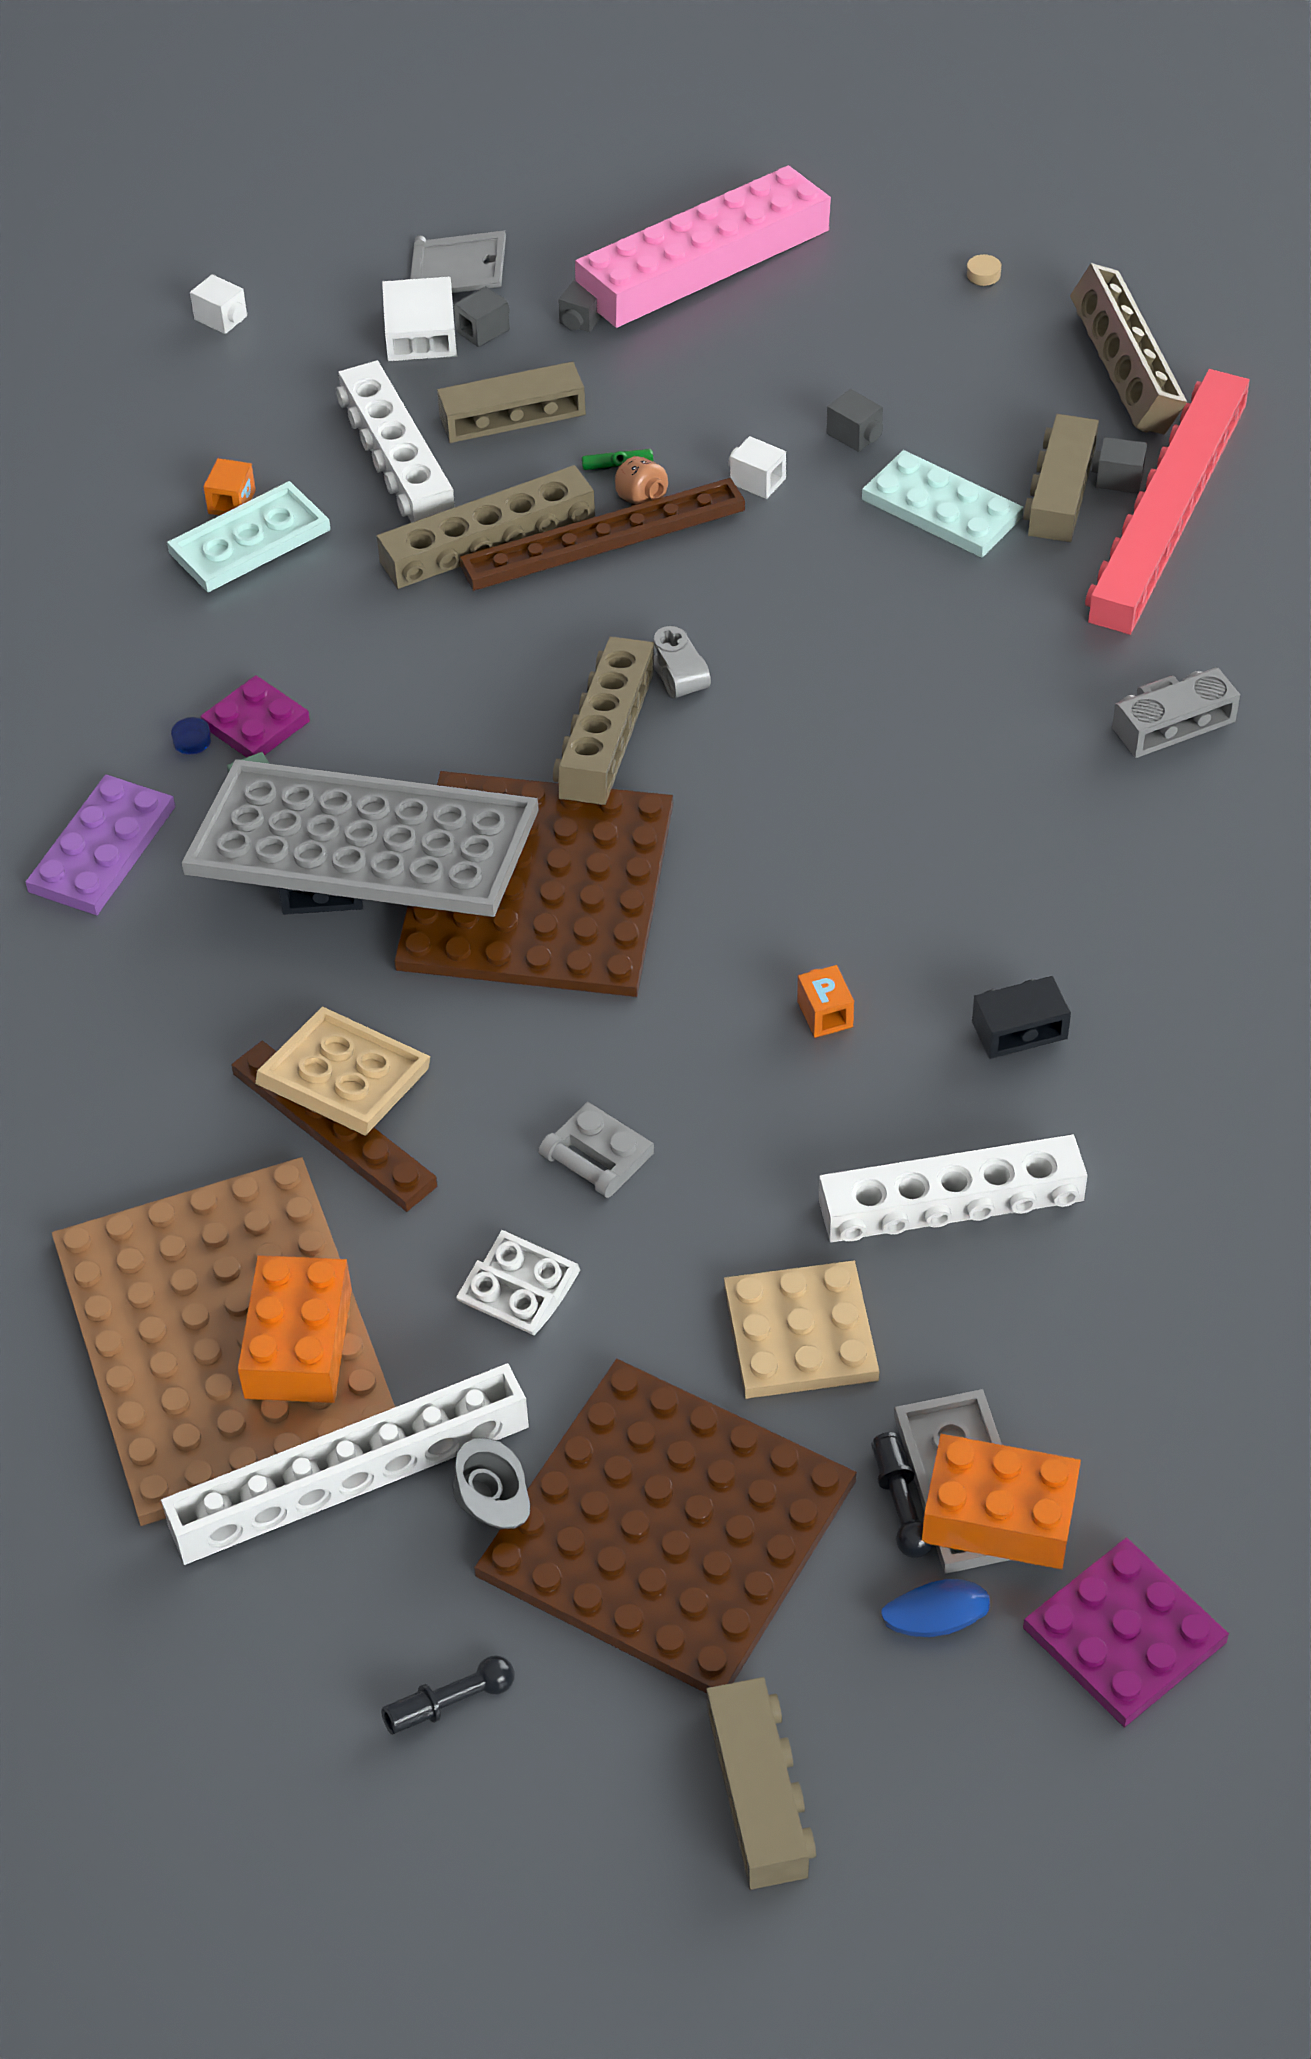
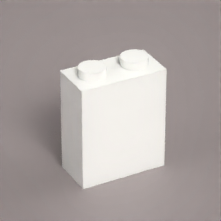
[382,277,457,361]

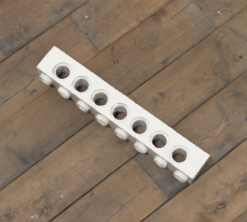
[161,1363,529,1565]

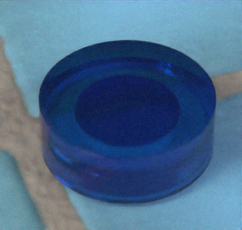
[171,717,211,754]

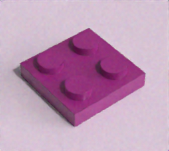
[200,675,310,758]

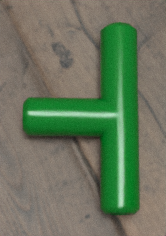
[581,449,653,470]

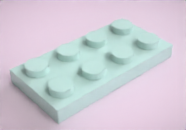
[862,450,1023,558]
[167,481,331,592]

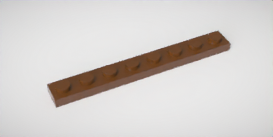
[460,477,745,591]

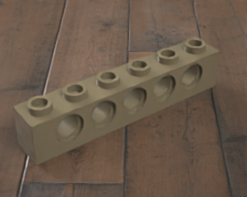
[1070,263,1187,435]
[377,465,595,589]
[553,637,654,805]

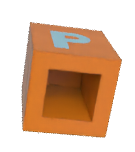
[203,458,256,515]
[797,965,854,1038]

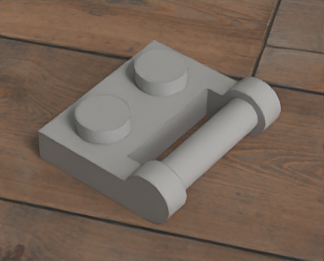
[539,1101,654,1198]

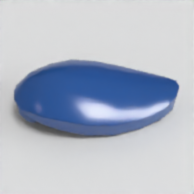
[881,1579,990,1637]

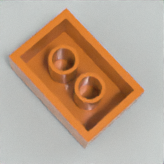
[238,1255,352,1403]
[922,1434,1081,1569]

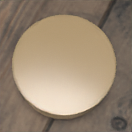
[967,255,1001,286]

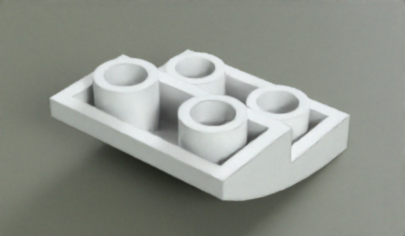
[456,1230,580,1335]

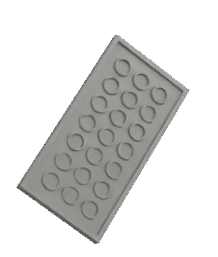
[182,759,539,917]

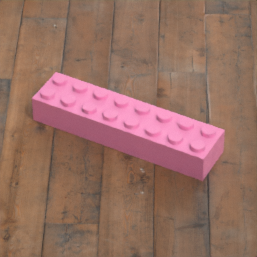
[575,165,831,328]

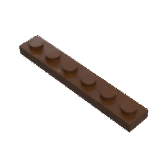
[231,1040,438,1212]

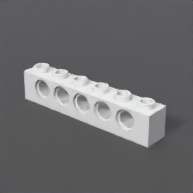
[336,360,455,522]
[819,1134,1088,1243]

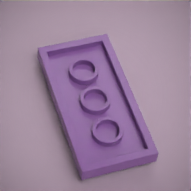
[26,774,175,916]

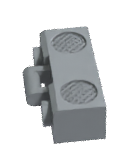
[1112,667,1240,758]

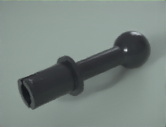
[871,1432,933,1558]
[381,1655,515,1735]

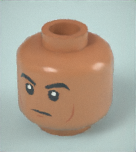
[615,456,668,505]

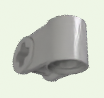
[654,626,711,699]

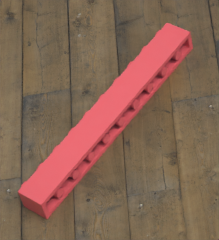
[1085,369,1250,635]

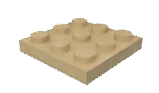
[255,1007,431,1136]
[724,1260,879,1399]

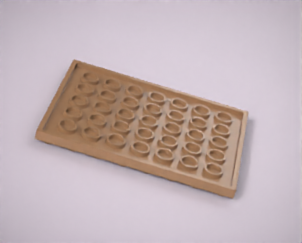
[51,1157,395,1526]

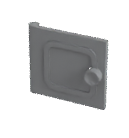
[410,230,506,293]

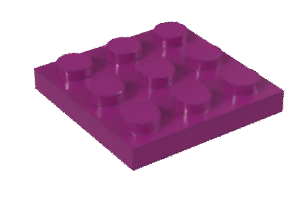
[1023,1537,1229,1728]

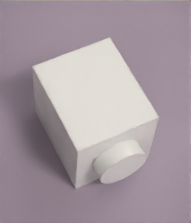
[190,274,247,334]
[728,436,786,499]

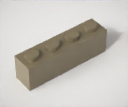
[437,361,586,443]
[1023,414,1099,542]
[707,1677,816,1890]

